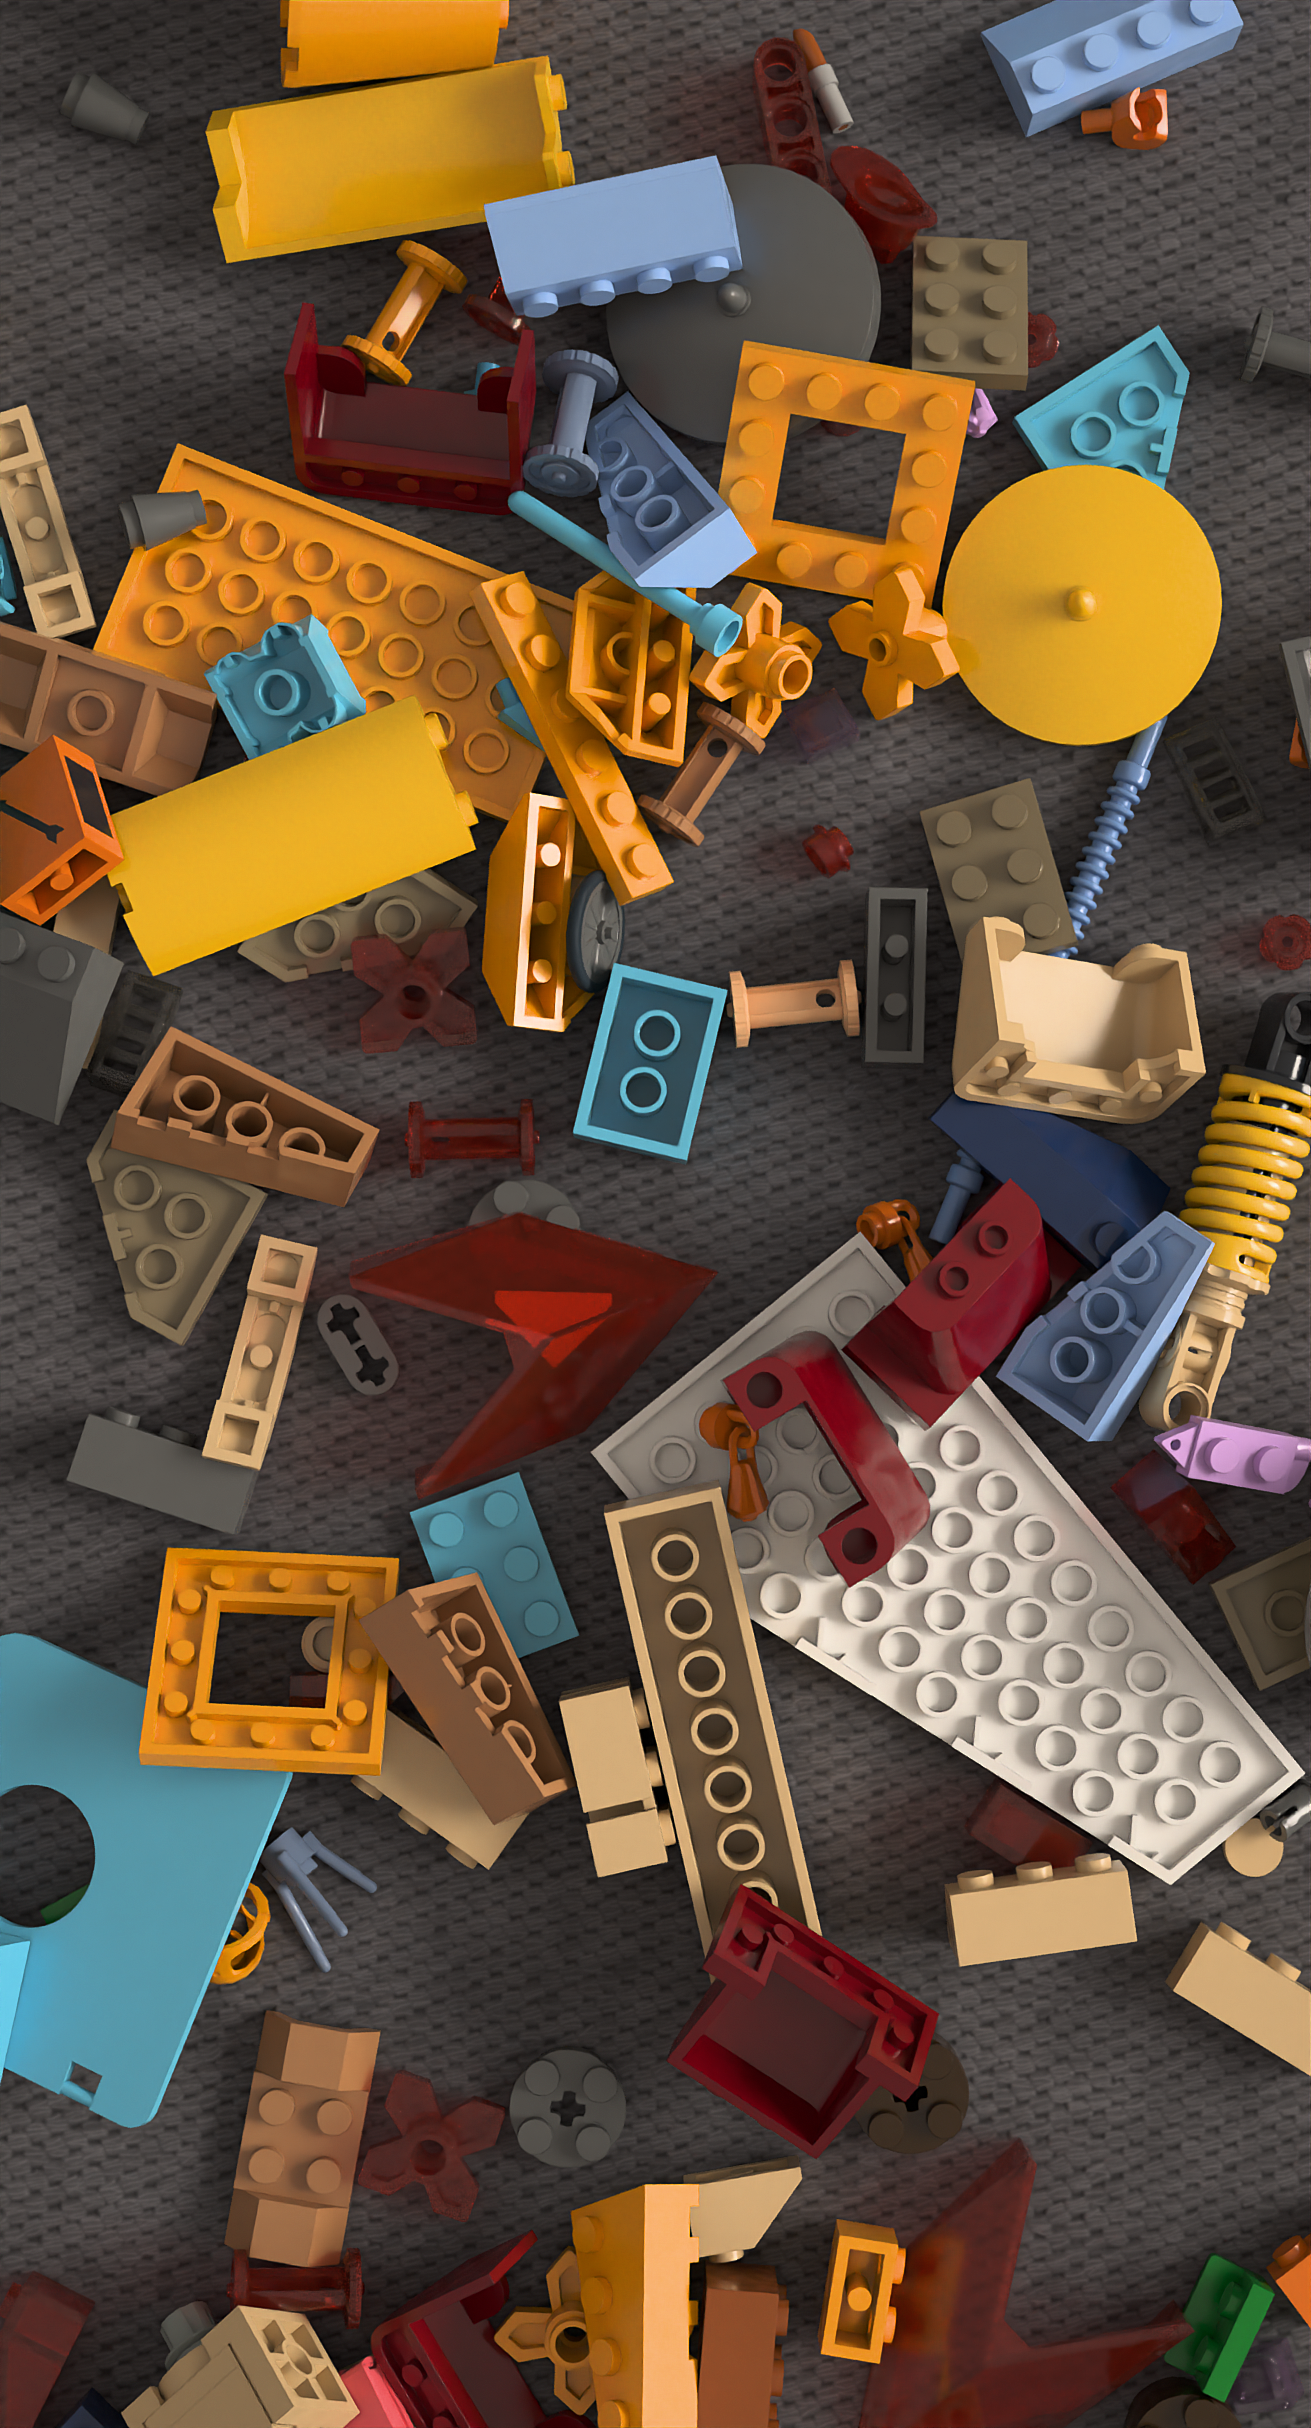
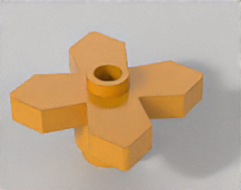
[828,567,960,721]
[689,582,822,739]
[494,2246,596,2415]

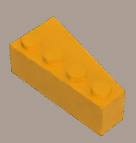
[570,2184,699,2428]

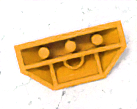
[565,570,697,768]
[482,793,602,1033]

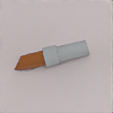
[793,29,854,133]

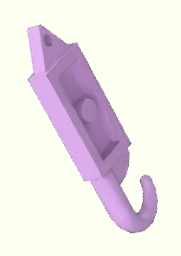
[1154,1415,1311,1508]

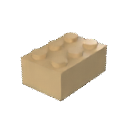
[559,1677,677,1877]

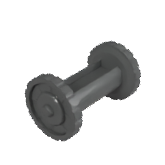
[1239,306,1311,384]

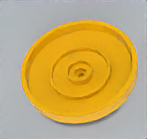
[942,465,1222,747]

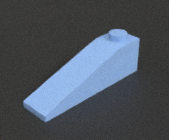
[585,391,757,588]
[996,1211,1215,1442]

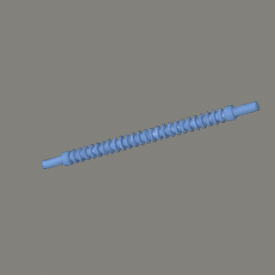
[928,716,1168,1245]

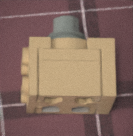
[121,2301,360,2428]

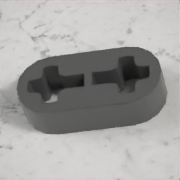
[317,1294,400,1396]

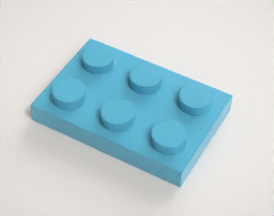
[410,1472,579,1658]

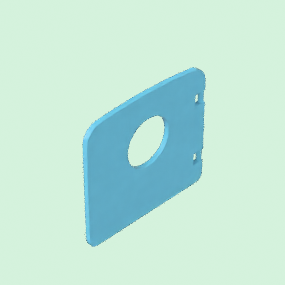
[0,1633,293,2128]

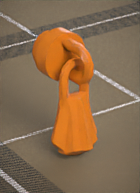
[856,1199,933,1282]
[699,1402,770,1522]

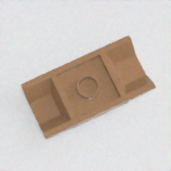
[0,621,217,796]
[224,2010,381,2267]

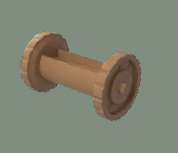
[636,702,766,848]

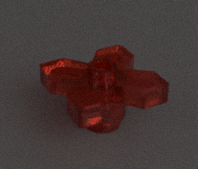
[351,927,478,1054]
[358,2070,506,2222]

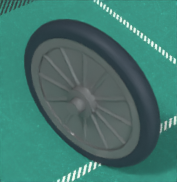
[566,870,625,993]

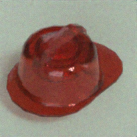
[830,145,938,264]

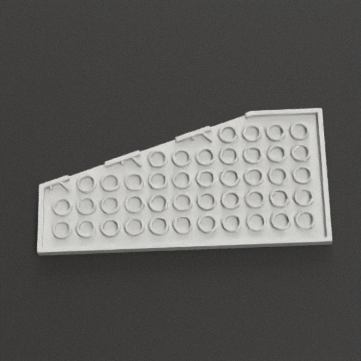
[591,1232,1305,1885]

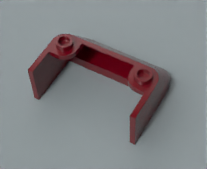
[284,303,536,515]
[371,2229,596,2428]

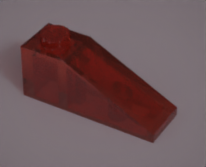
[0,2271,96,2428]

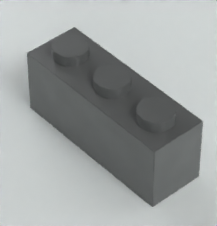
[861,887,928,1069]
[66,1406,261,1535]

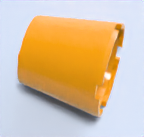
[280,0,509,88]

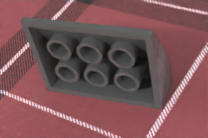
[0,912,124,1125]

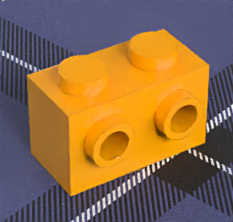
[817,2219,906,2364]

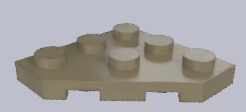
[237,868,478,983]
[86,1109,268,1346]

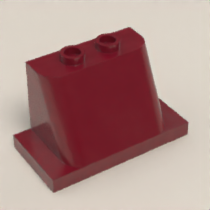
[841,1178,1082,1431]
[666,1884,939,2160]

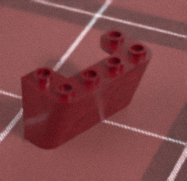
[720,1331,930,1588]

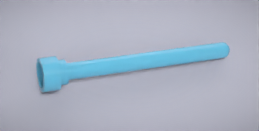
[508,491,743,657]

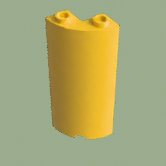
[206,55,575,263]
[107,695,479,977]

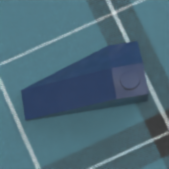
[928,1090,1171,1274]

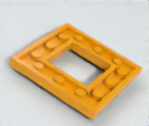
[718,340,975,609]
[139,1547,400,1776]

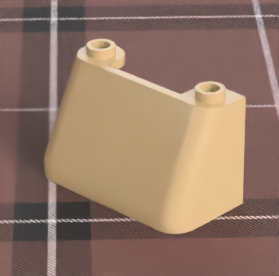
[951,917,1206,1124]

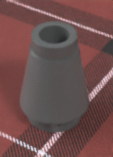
[60,71,150,145]
[117,490,207,552]

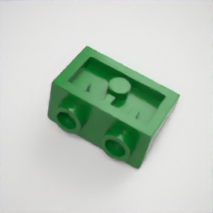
[1162,2253,1275,2403]

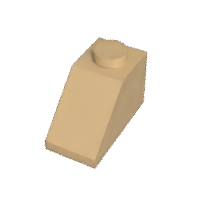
[683,2155,802,2263]

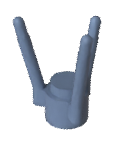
[259,1827,377,1973]

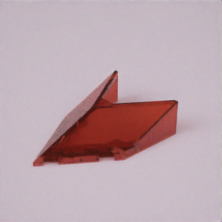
[349,1211,719,1500]
[858,2137,1195,2428]

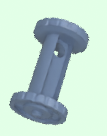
[523,349,619,497]

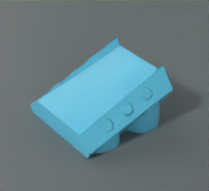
[204,614,366,760]

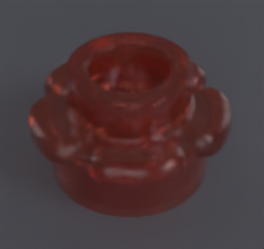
[1028,312,1059,368]
[802,824,854,879]
[1259,914,1311,971]

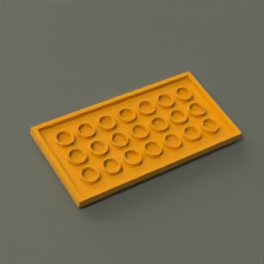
[93,443,574,824]

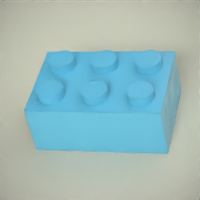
[573,963,728,1165]

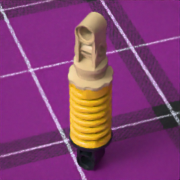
[1139,992,1311,1431]

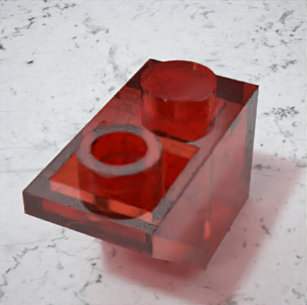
[1110,1449,1236,1585]

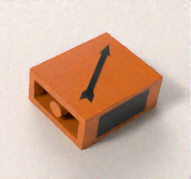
[0,735,124,926]

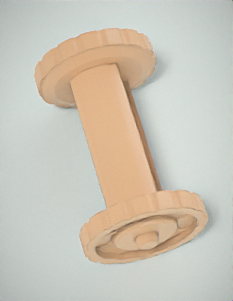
[726,959,862,1048]

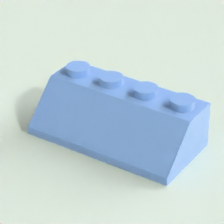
[980,0,1244,137]
[484,155,743,318]

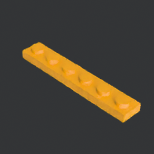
[469,571,674,906]

